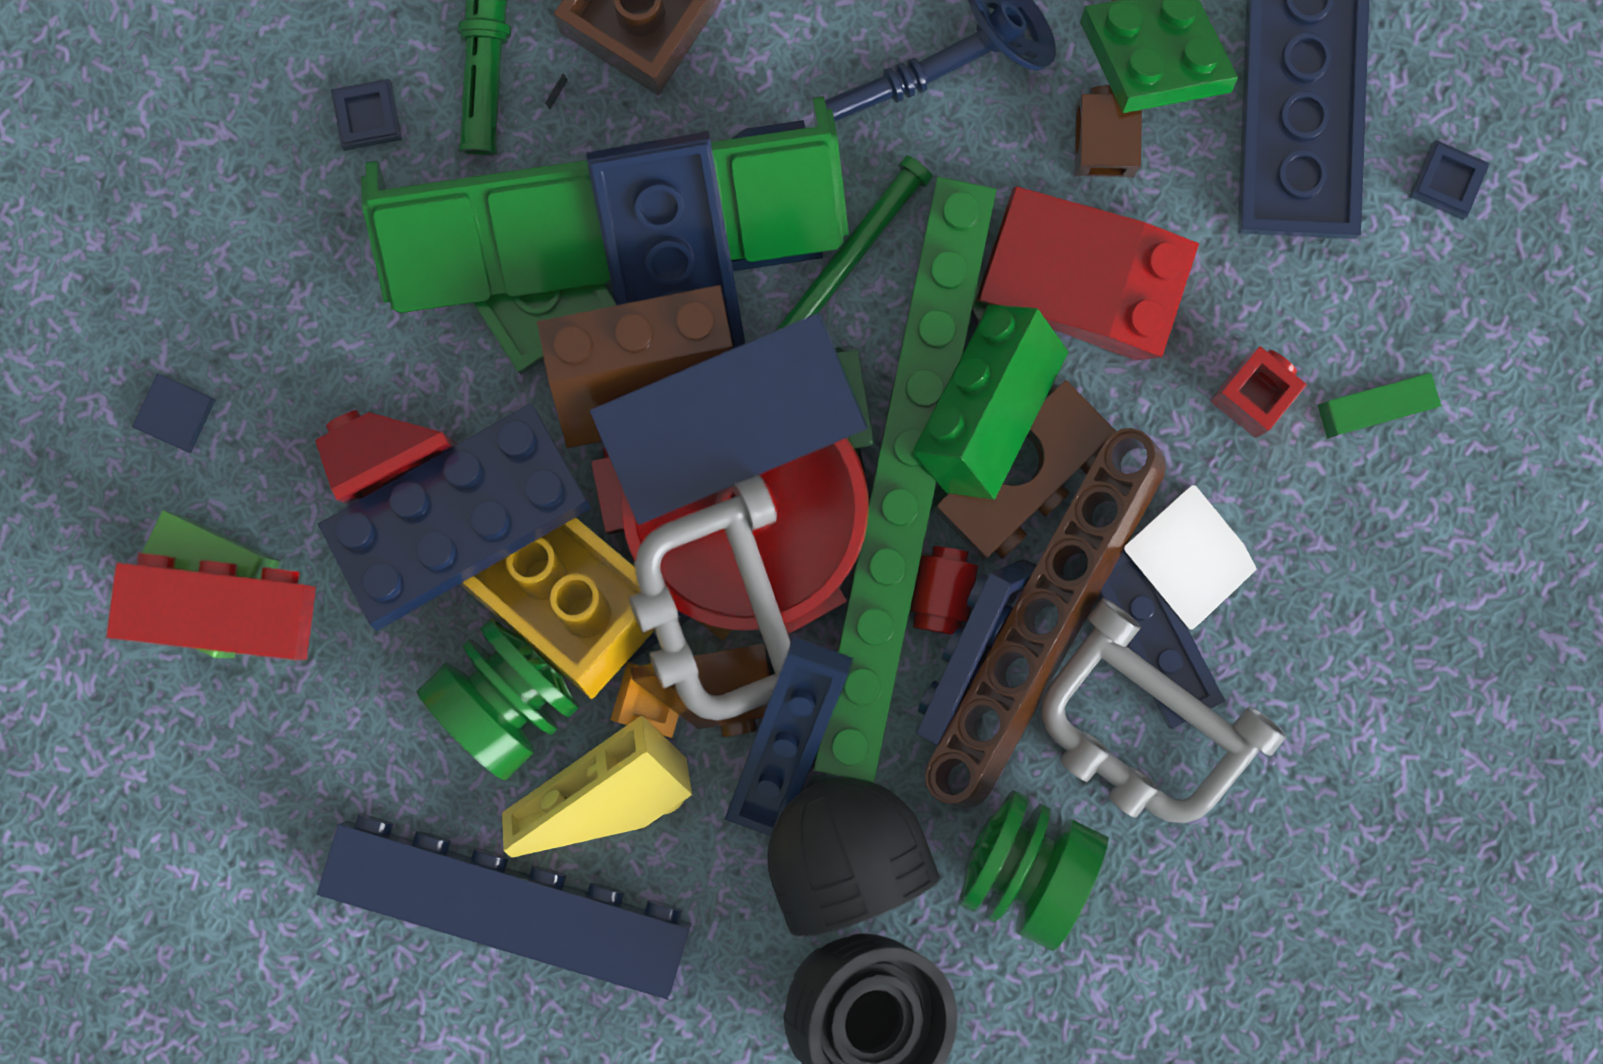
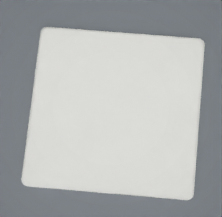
[1124,485,1257,630]

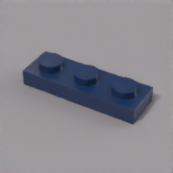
[1086,550,1225,729]

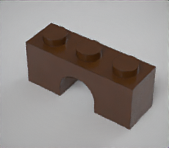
[933,380,1116,560]

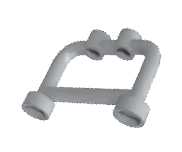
[629,475,817,720]
[1041,598,1287,823]

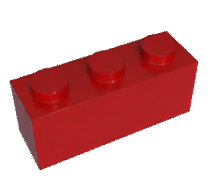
[106,553,316,660]

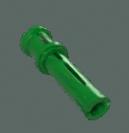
[458,0,511,156]

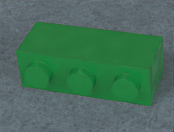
[912,304,1069,500]

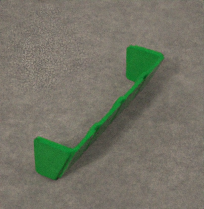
[361,96,849,313]

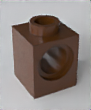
[1074,85,1142,177]

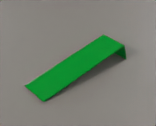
[1317,372,1442,439]

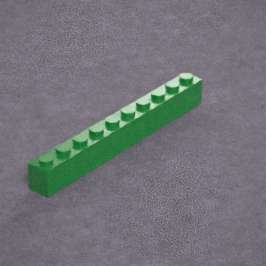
[813,177,997,783]

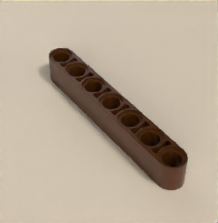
[925,428,1166,808]

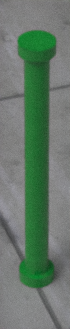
[775,155,933,331]

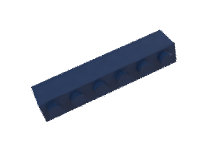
[316,814,691,1000]

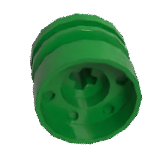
[416,618,580,781]
[958,790,1109,952]

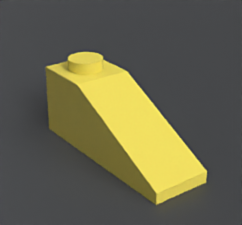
[502,715,692,858]

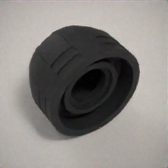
[767,777,940,936]
[783,933,957,1064]

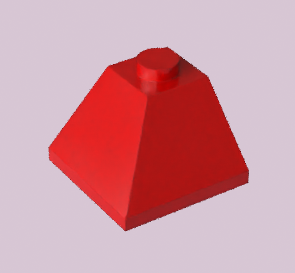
[315,410,458,505]

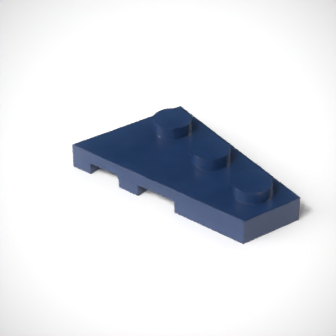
[916,559,1037,745]

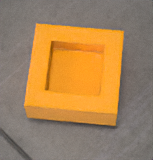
[610,662,679,738]

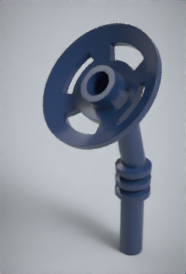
[825,0,1056,121]

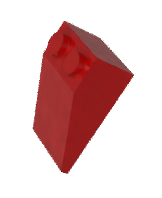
[976,186,1199,360]

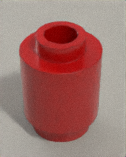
[909,546,978,635]

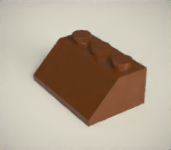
[537,285,733,449]

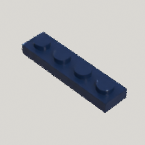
[724,636,853,836]

